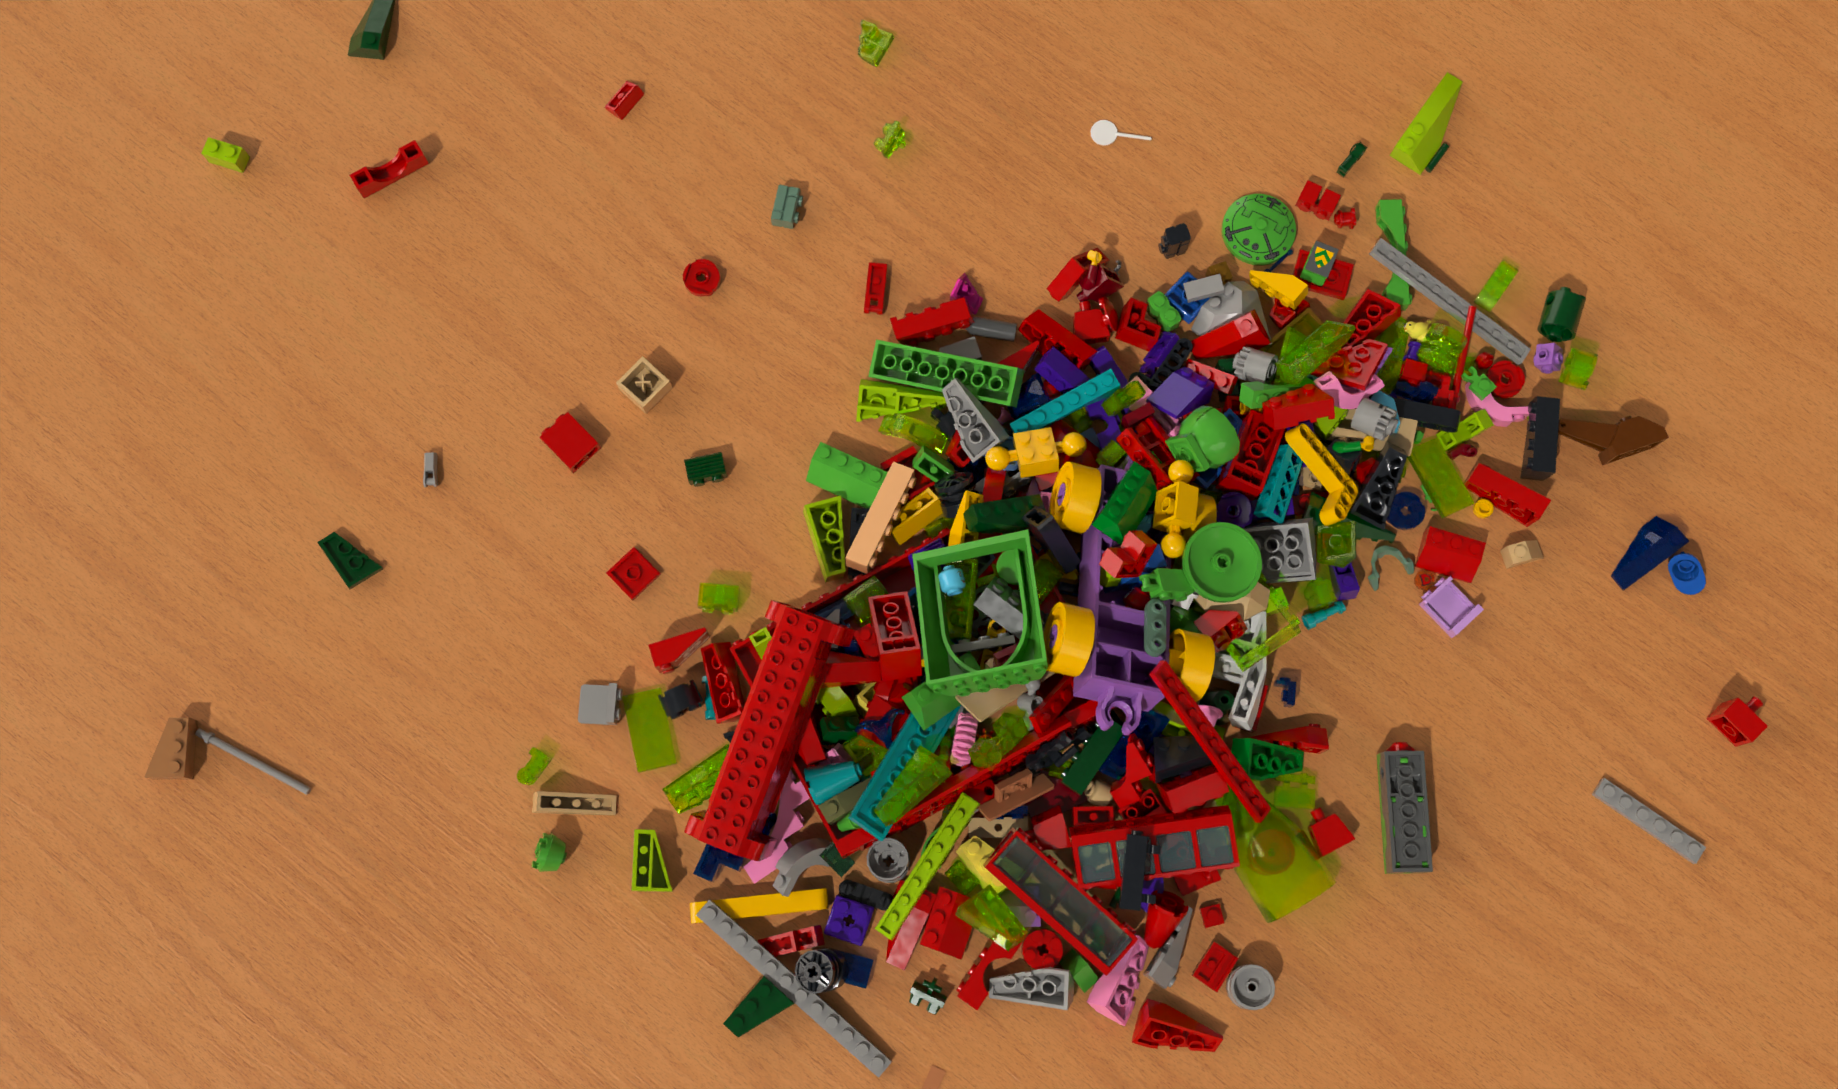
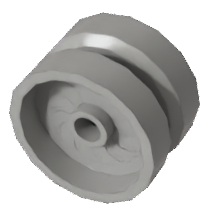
[1226,964,1275,1010]

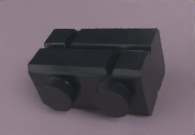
[1158,223,1191,259]

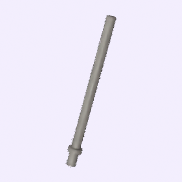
[195,728,311,795]

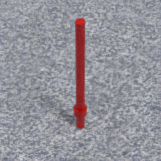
[1452,306,1477,409]

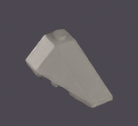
[942,378,1009,463]

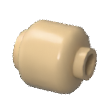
[1085,779,1115,806]

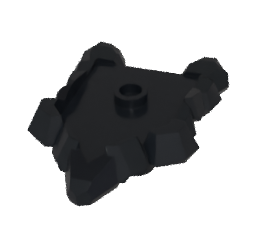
[1025,724,1094,778]

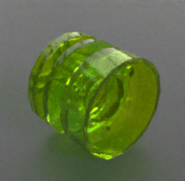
[1416,323,1468,371]

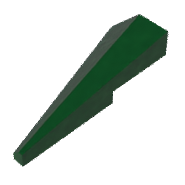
[1301,492,1396,543]

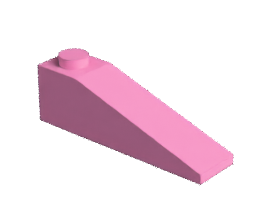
[1087,935,1149,1026]

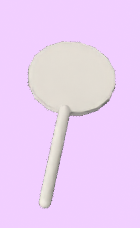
[1090,120,1152,146]

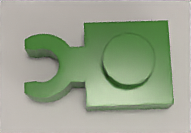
[1461,366,1497,401]

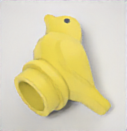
[1403,319,1434,345]

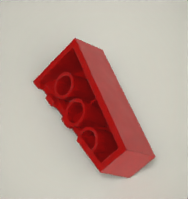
[700,642,744,724]

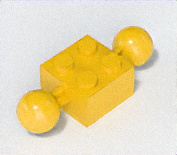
[985,427,1086,478]
[1153,460,1199,558]

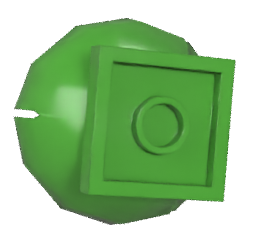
[1165,406,1240,473]

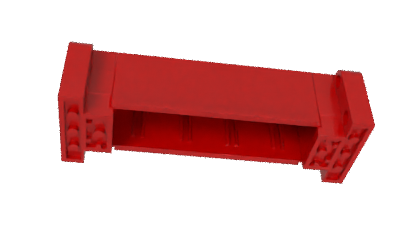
[684,600,856,861]

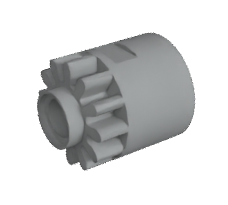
[1233,346,1278,384]
[1351,397,1398,441]

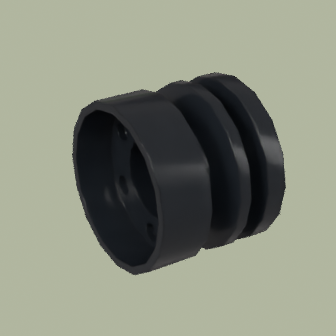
[934,472,979,518]
[795,948,849,994]

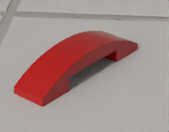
[978,468,1006,540]

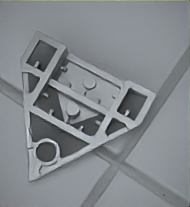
[1191,281,1272,345]

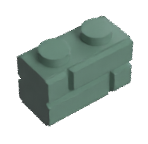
[771,185,803,229]

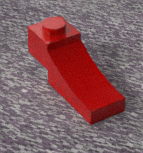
[758,925,825,957]

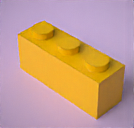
[890,487,943,545]

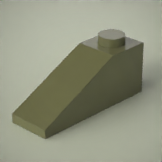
[818,777,872,825]

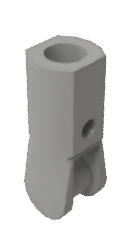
[423,452,438,487]

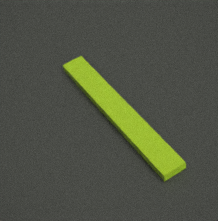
[875,792,980,940]

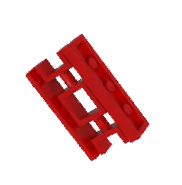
[1116,416,1200,491]

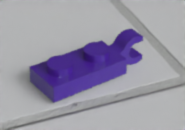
[1139,331,1180,379]

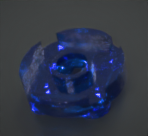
[1387,492,1425,530]

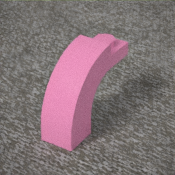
[1313,371,1384,409]
[1465,382,1529,427]

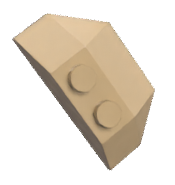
[1194,582,1270,621]

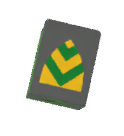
[1300,241,1339,286]

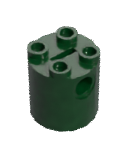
[1537,287,1586,342]

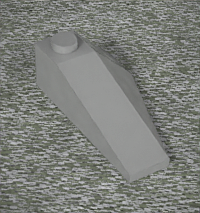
[1143,907,1193,989]
[989,967,1074,1010]

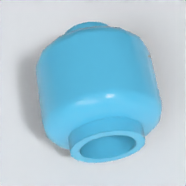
[938,565,966,596]

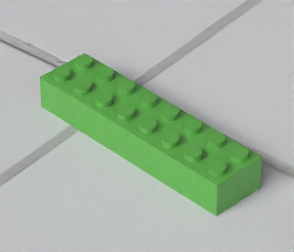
[868,339,1024,408]

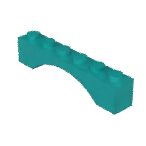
[1010,369,1120,434]

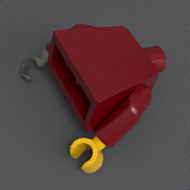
[1076,250,1124,302]

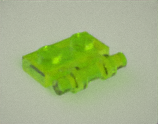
[1274,773,1315,810]

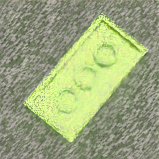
[1407,438,1474,519]
[622,687,677,773]

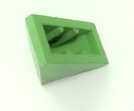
[1059,948,1099,993]

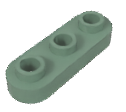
[1144,599,1166,657]

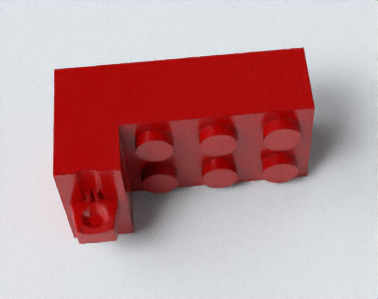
[1215,409,1285,501]
[868,591,922,683]

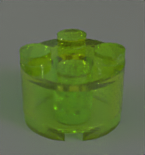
[1558,347,1598,391]

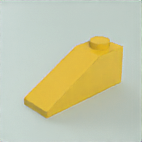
[948,490,984,546]

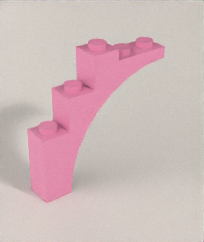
[744,770,810,884]

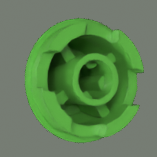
[532,833,567,872]

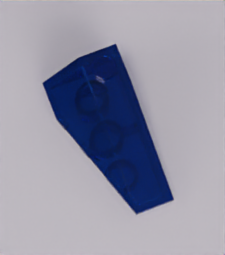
[1610,516,1689,591]

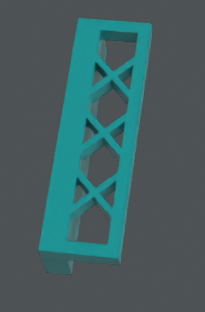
[1254,444,1303,524]

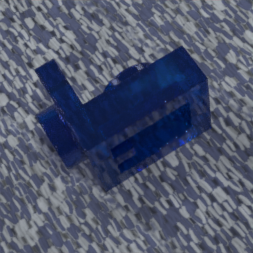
[1274,677,1296,708]

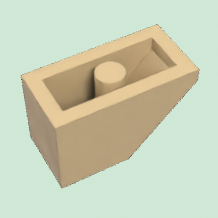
[1500,540,1543,569]

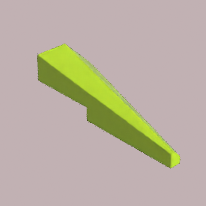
[856,379,946,422]

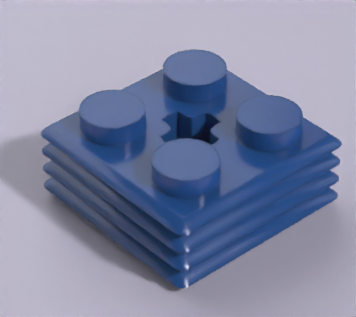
[1164,271,1211,324]

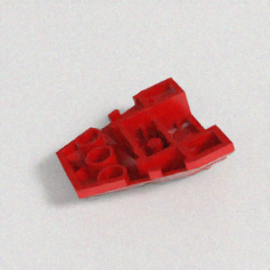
[856,676,921,749]

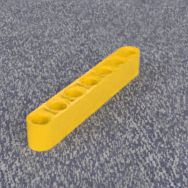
[689,888,829,924]

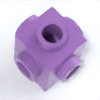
[1533,343,1563,374]

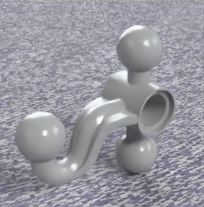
[1017,679,1067,731]

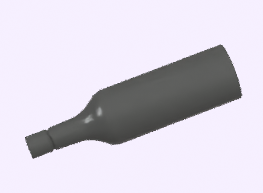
[966,317,1017,342]

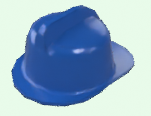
[1668,551,1706,595]

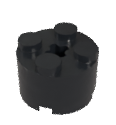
[658,680,703,720]

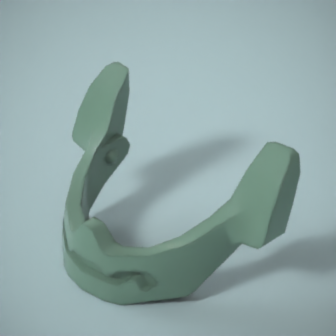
[1368,546,1414,591]

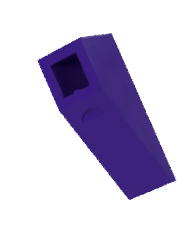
[1324,537,1360,601]

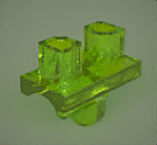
[874,121,906,159]

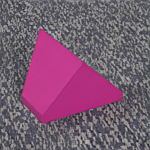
[950,273,984,315]

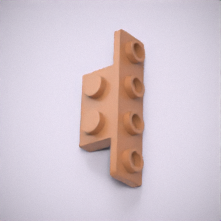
[979,768,1054,821]

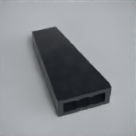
[1021,506,1081,574]

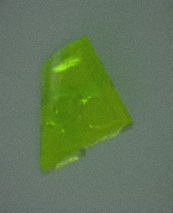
[858,20,894,67]
[843,734,888,777]

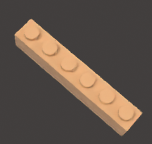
[845,462,917,574]

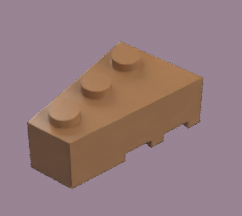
[145,718,198,780]

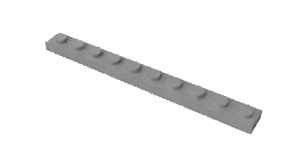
[1369,238,1531,365]

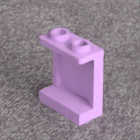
[1419,576,1484,638]

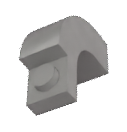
[772,838,838,897]

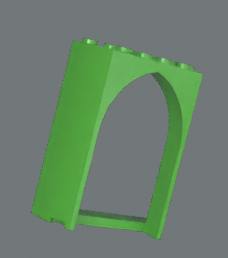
[912,530,1048,697]

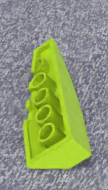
[1389,72,1462,175]

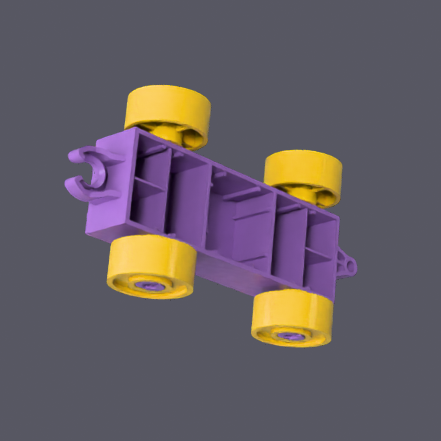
[1043,455,1217,735]

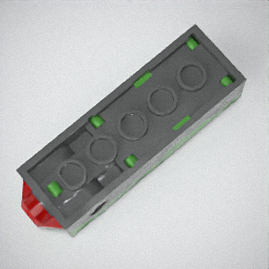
[1377,742,1433,874]

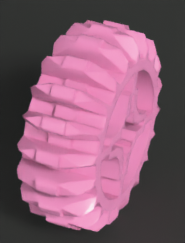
[950,712,978,766]

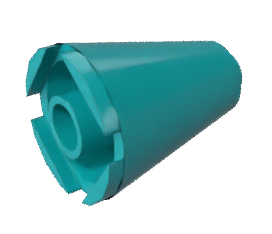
[804,761,863,806]

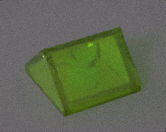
[1317,521,1356,568]

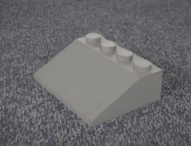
[1243,518,1316,584]

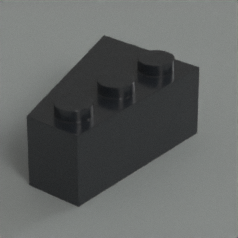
[1153,735,1213,784]

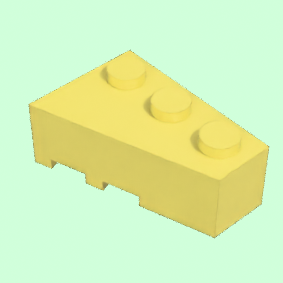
[956,835,1025,900]

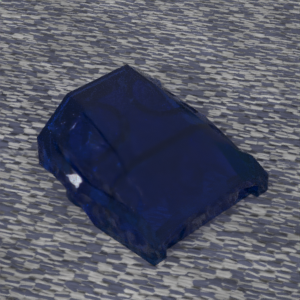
[1007,373,1052,420]

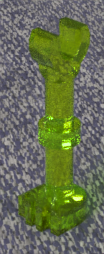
[937,724,956,768]

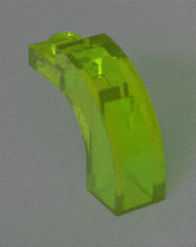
[878,413,948,454]

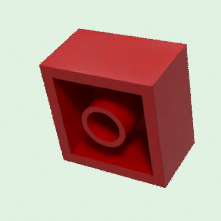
[1706,696,1768,747]

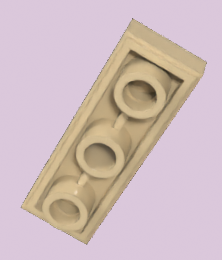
[968,817,1028,838]

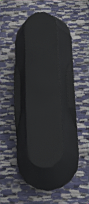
[839,880,894,911]

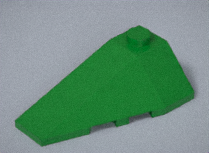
[1232,738,1304,781]

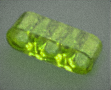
[1474,260,1519,312]

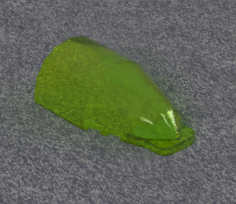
[1214,785,1336,923]

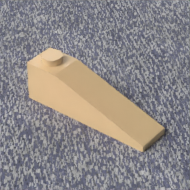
[532,791,617,815]

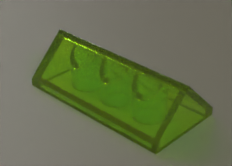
[945,559,978,640]

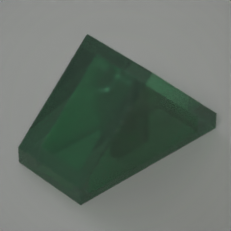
[819,841,855,877]

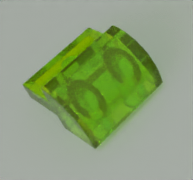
[843,576,889,627]

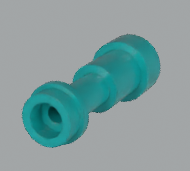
[1302,601,1346,630]
[702,676,716,720]

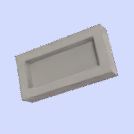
[1183,274,1225,303]

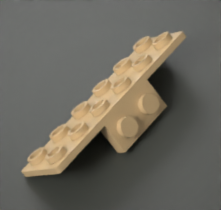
[1314,409,1418,457]
[955,643,1054,722]

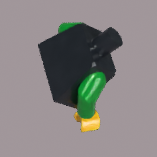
[1321,436,1374,478]

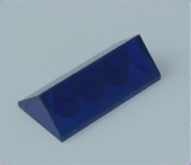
[1099,707,1171,780]

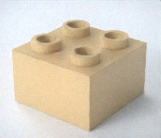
[616,356,672,414]

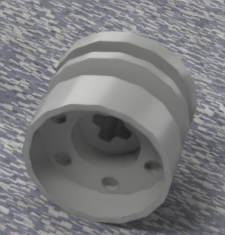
[866,838,910,883]

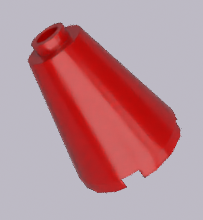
[1144,890,1189,949]

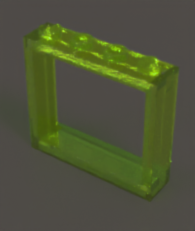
[1225,572,1301,672]

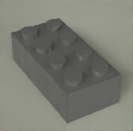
[974,576,1049,640]

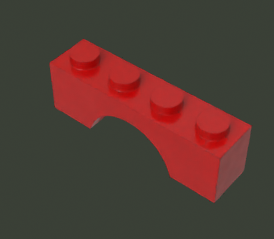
[349,140,429,198]
[956,928,1022,1010]

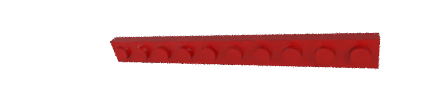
[1149,660,1272,823]

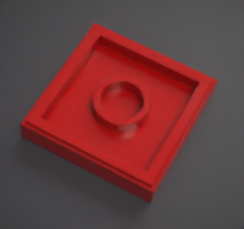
[606,547,661,601]

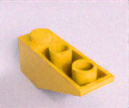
[1249,270,1308,310]

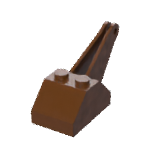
[1558,416,1669,466]

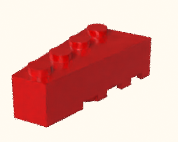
[890,297,975,347]
[1018,309,1097,372]
[1462,463,1551,527]

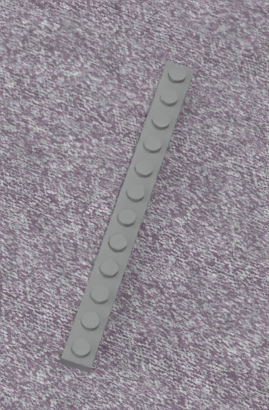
[696,899,892,1078]

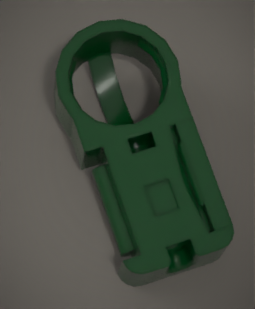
[1336,142,1368,178]

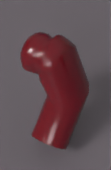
[1447,443,1478,460]

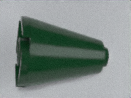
[1199,687,1235,726]

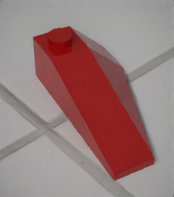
[1191,309,1272,359]
[821,651,882,688]
[1247,723,1329,754]
[1132,998,1223,1052]

